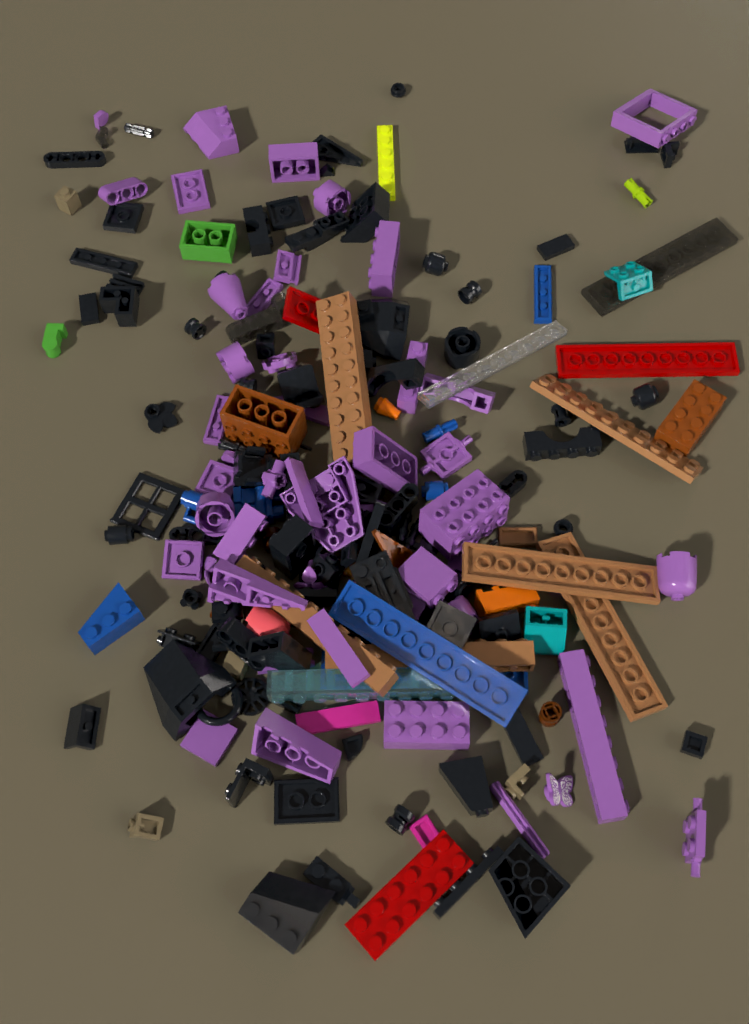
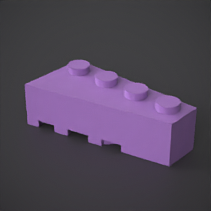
[251,708,342,784]

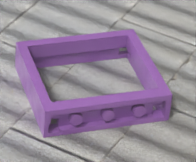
[611,88,698,148]

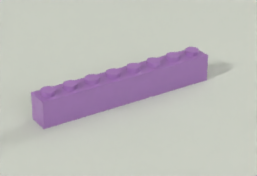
[557,649,630,824]

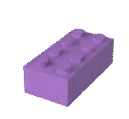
[368,220,400,298]
[352,426,418,494]
[384,700,470,750]

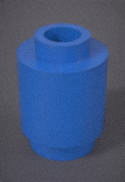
[421,480,449,501]

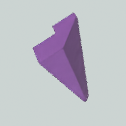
[207,558,308,611]

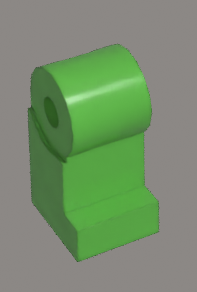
[42,323,68,358]

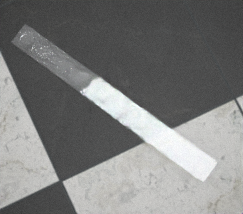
[417,320,567,409]

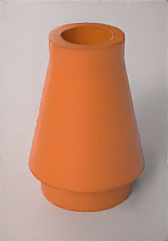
[373,397,402,420]

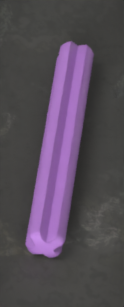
[489,781,550,859]

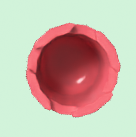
[245,607,291,637]

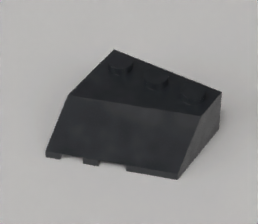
[340,182,390,243]
[488,836,571,939]
[238,871,337,955]

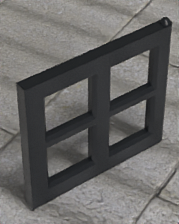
[110,472,185,541]

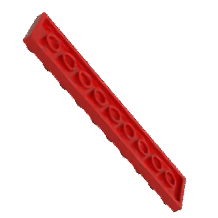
[555,342,740,379]

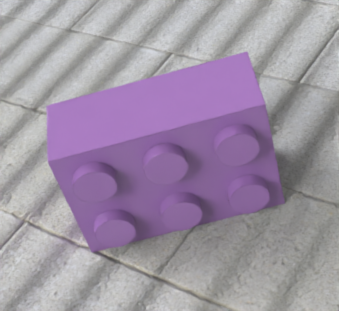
[268,142,320,183]
[213,503,269,565]

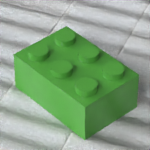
[179,220,238,264]

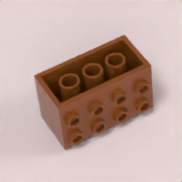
[219,384,308,458]

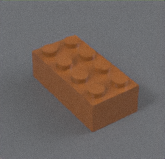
[654,379,727,457]

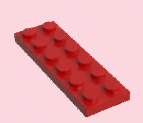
[344,829,474,961]

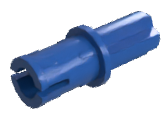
[422,419,458,444]

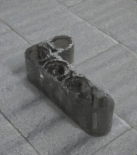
[225,292,292,345]

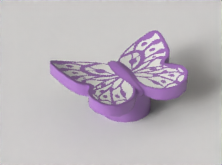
[544,773,573,807]

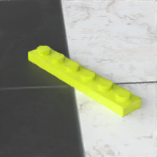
[377,125,395,201]

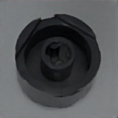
[444,327,481,369]

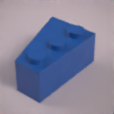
[78,582,145,655]

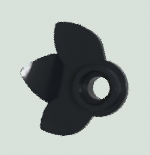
[144,402,178,434]

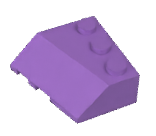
[183,105,239,159]

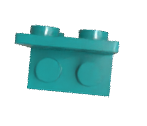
[604,261,653,301]

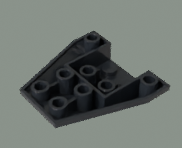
[357,298,410,361]
[143,639,237,741]

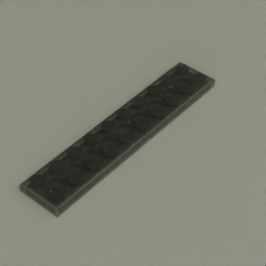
[581,217,738,317]

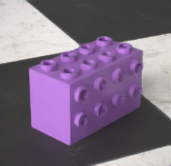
[418,469,510,562]

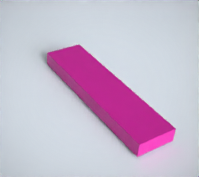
[295,700,381,734]

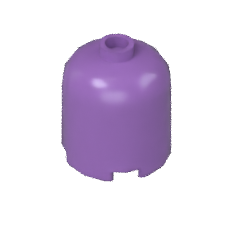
[656,551,697,601]

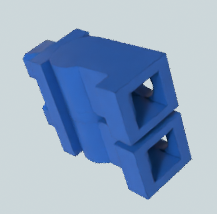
[233,486,285,524]

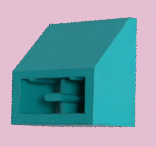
[523,606,567,656]

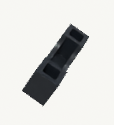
[365,358,425,397]
[522,427,602,461]

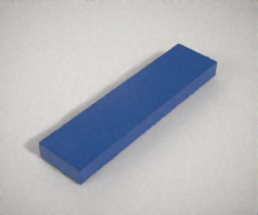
[534,265,552,324]

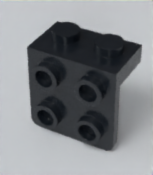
[277,364,325,409]

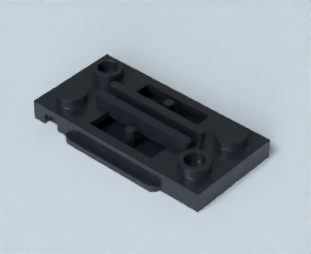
[349,550,417,621]

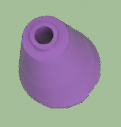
[207,273,248,320]

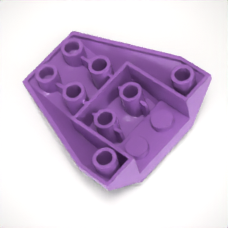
[279,456,365,554]

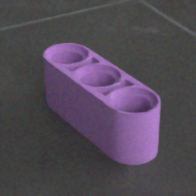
[98,177,148,205]

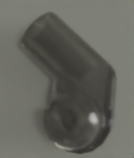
[95,126,109,149]

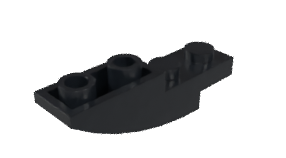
[285,211,350,252]

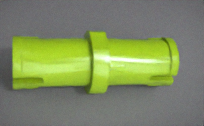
[624,178,653,208]

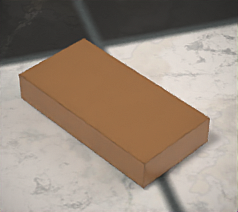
[498,527,538,548]

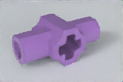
[261,459,287,499]

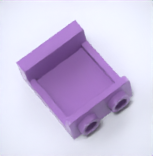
[398,546,458,610]

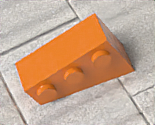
[474,585,540,617]

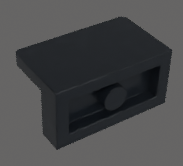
[64,704,101,750]

